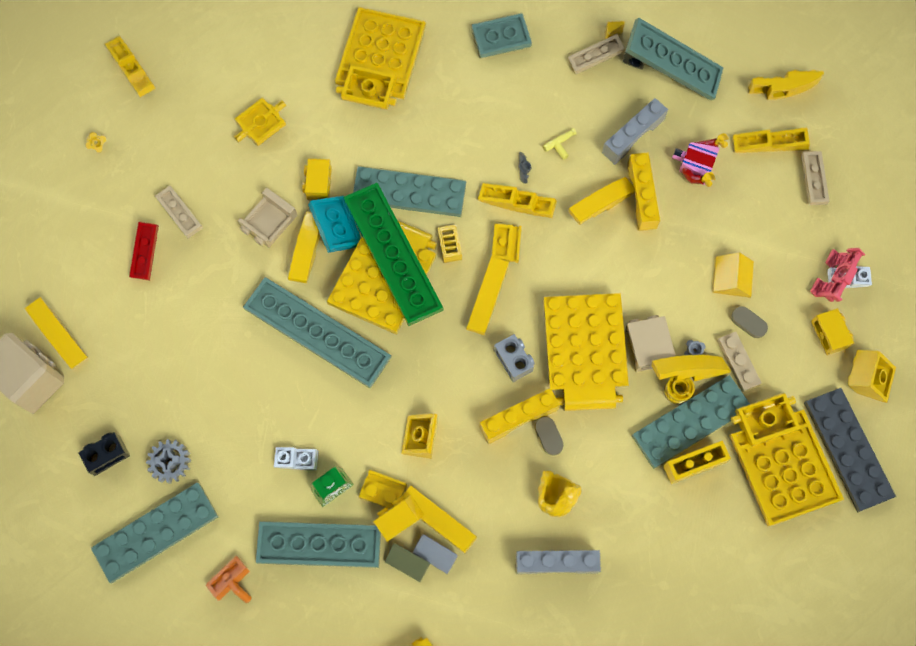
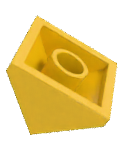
[713,252,754,298]
[401,414,438,459]

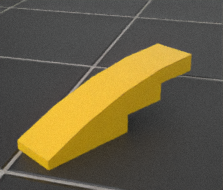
[105,36,156,97]
[568,177,635,225]
[478,183,557,218]
[288,211,320,283]
[24,297,88,369]
[651,355,730,381]

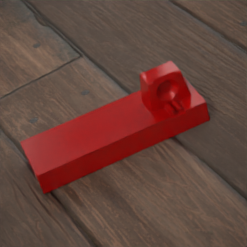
[129,222,159,281]

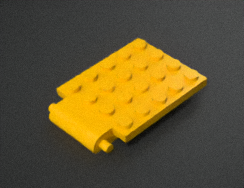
[335,7,426,110]
[327,221,437,335]
[543,293,629,411]
[729,393,844,527]

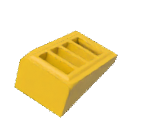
[437,225,462,263]

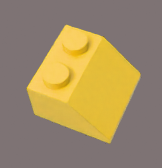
[848,350,896,403]

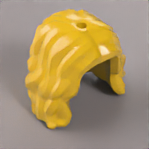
[538,471,581,517]

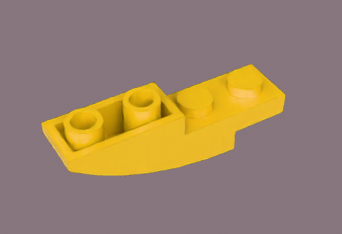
[748,70,824,100]

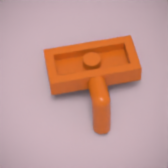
[206,556,251,603]

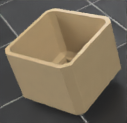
[0,333,64,414]

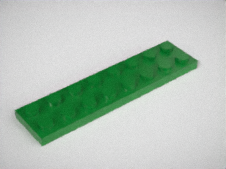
[343,182,444,327]

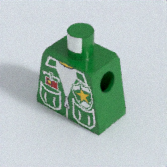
[311,466,354,507]

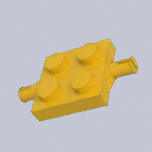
[234,97,286,146]

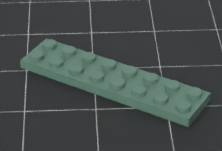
[243,277,392,388]

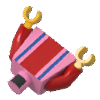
[672,133,729,187]

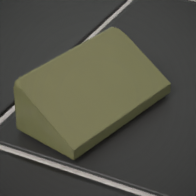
[385,543,430,582]

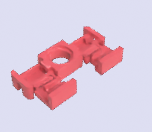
[810,248,865,302]

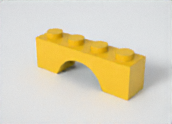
[627,152,660,231]
[480,388,560,444]

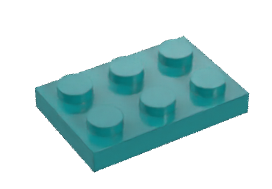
[308,195,361,253]

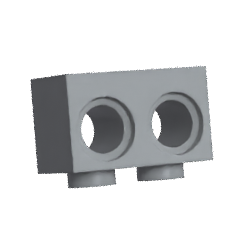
[494,334,535,382]

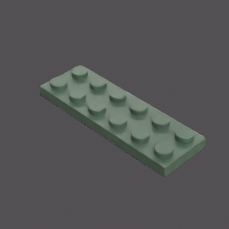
[626,18,724,101]
[353,167,466,217]
[632,375,750,469]
[91,482,219,583]
[256,522,381,568]

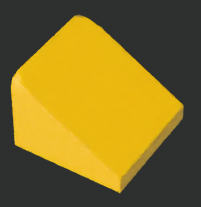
[605,21,625,39]

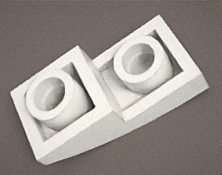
[827,266,872,288]
[274,447,319,470]

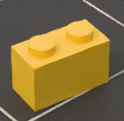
[302,159,332,200]
[811,308,854,355]
[373,495,424,541]

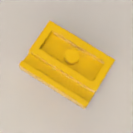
[492,224,522,263]
[359,470,407,509]

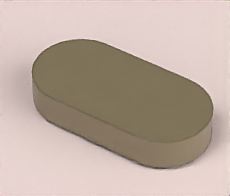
[731,306,768,338]
[535,417,564,456]

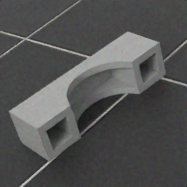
[602,98,668,165]
[516,550,601,574]

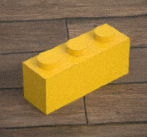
[663,440,731,484]

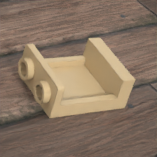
[238,187,298,248]
[625,315,676,372]

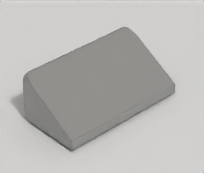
[413,534,458,574]

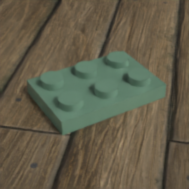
[472,13,532,58]

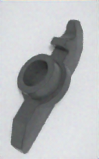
[519,152,531,184]

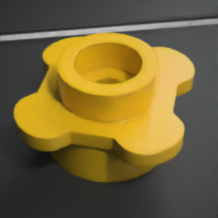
[85,132,106,152]

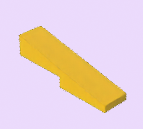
[733,127,810,153]
[466,256,509,335]
[403,485,477,553]

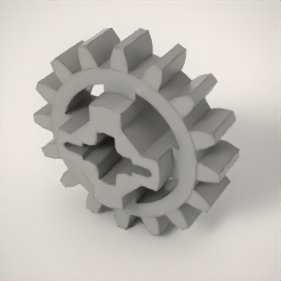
[146,439,191,484]

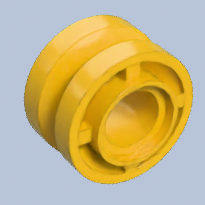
[664,376,695,404]

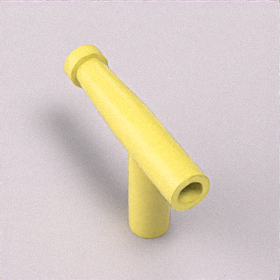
[543,128,577,160]

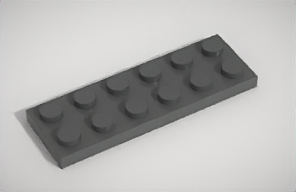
[804,388,896,512]

